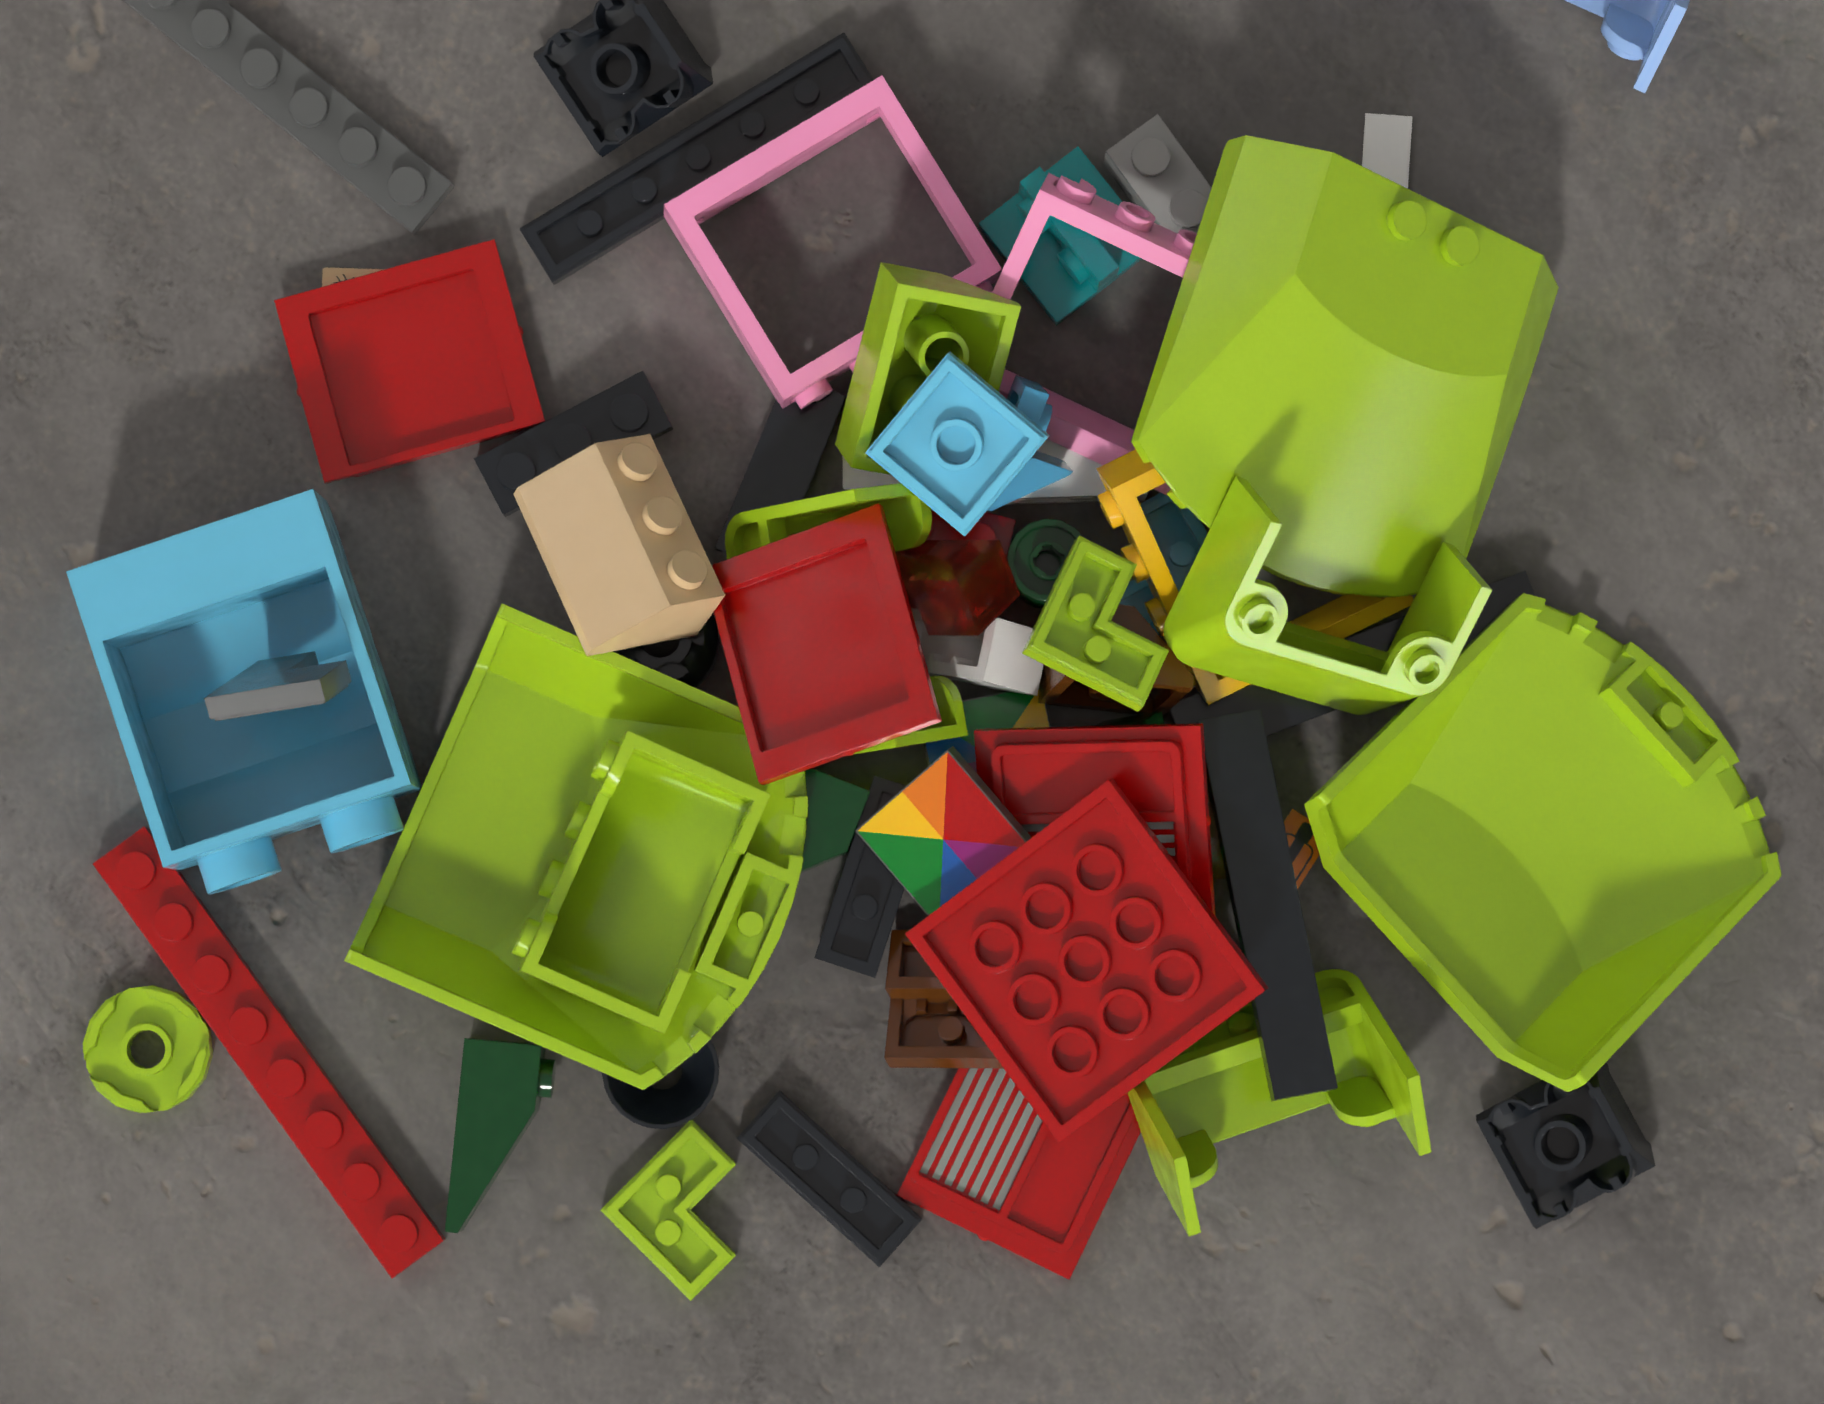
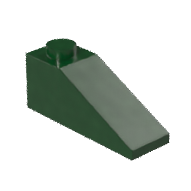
[445,1038,556,1233]

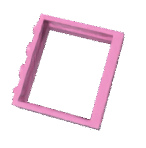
[664,75,1002,409]
[992,173,1197,496]

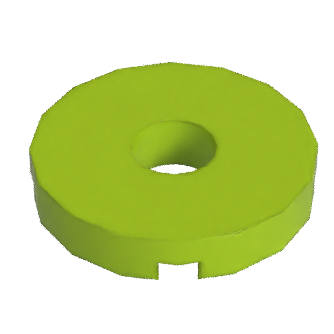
[83,985,213,1113]

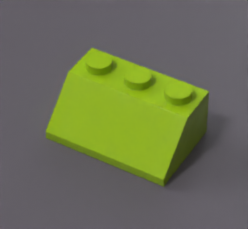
[835,262,1021,475]

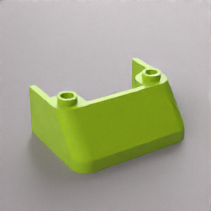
[1163,476,1492,715]
[1128,969,1432,1237]

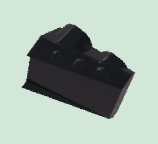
[533,0,713,157]
[1476,1063,1656,1229]

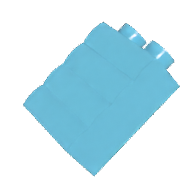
[66,489,422,895]

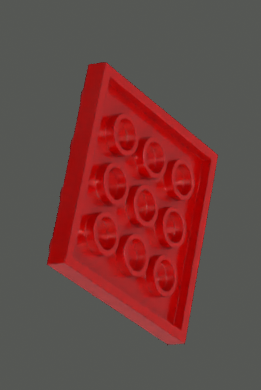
[905,778,1268,1143]

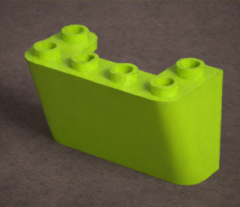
[511,731,771,1034]

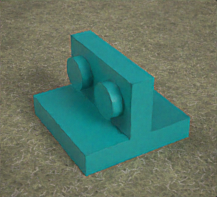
[978,146,1142,326]

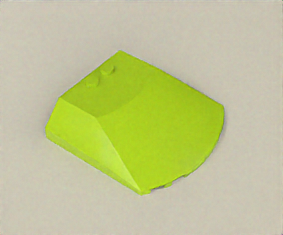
[1131,135,1559,597]
[1304,593,1782,1092]
[344,603,808,1090]

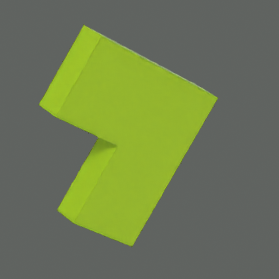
[1022,535,1169,712]
[601,1120,737,1301]

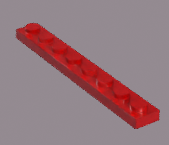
[93,826,446,1279]

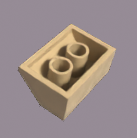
[513,434,725,656]

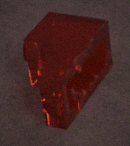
[896,539,1020,636]

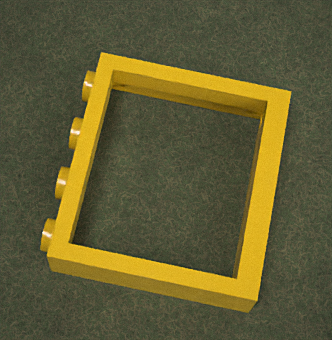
[1096,449,1413,705]

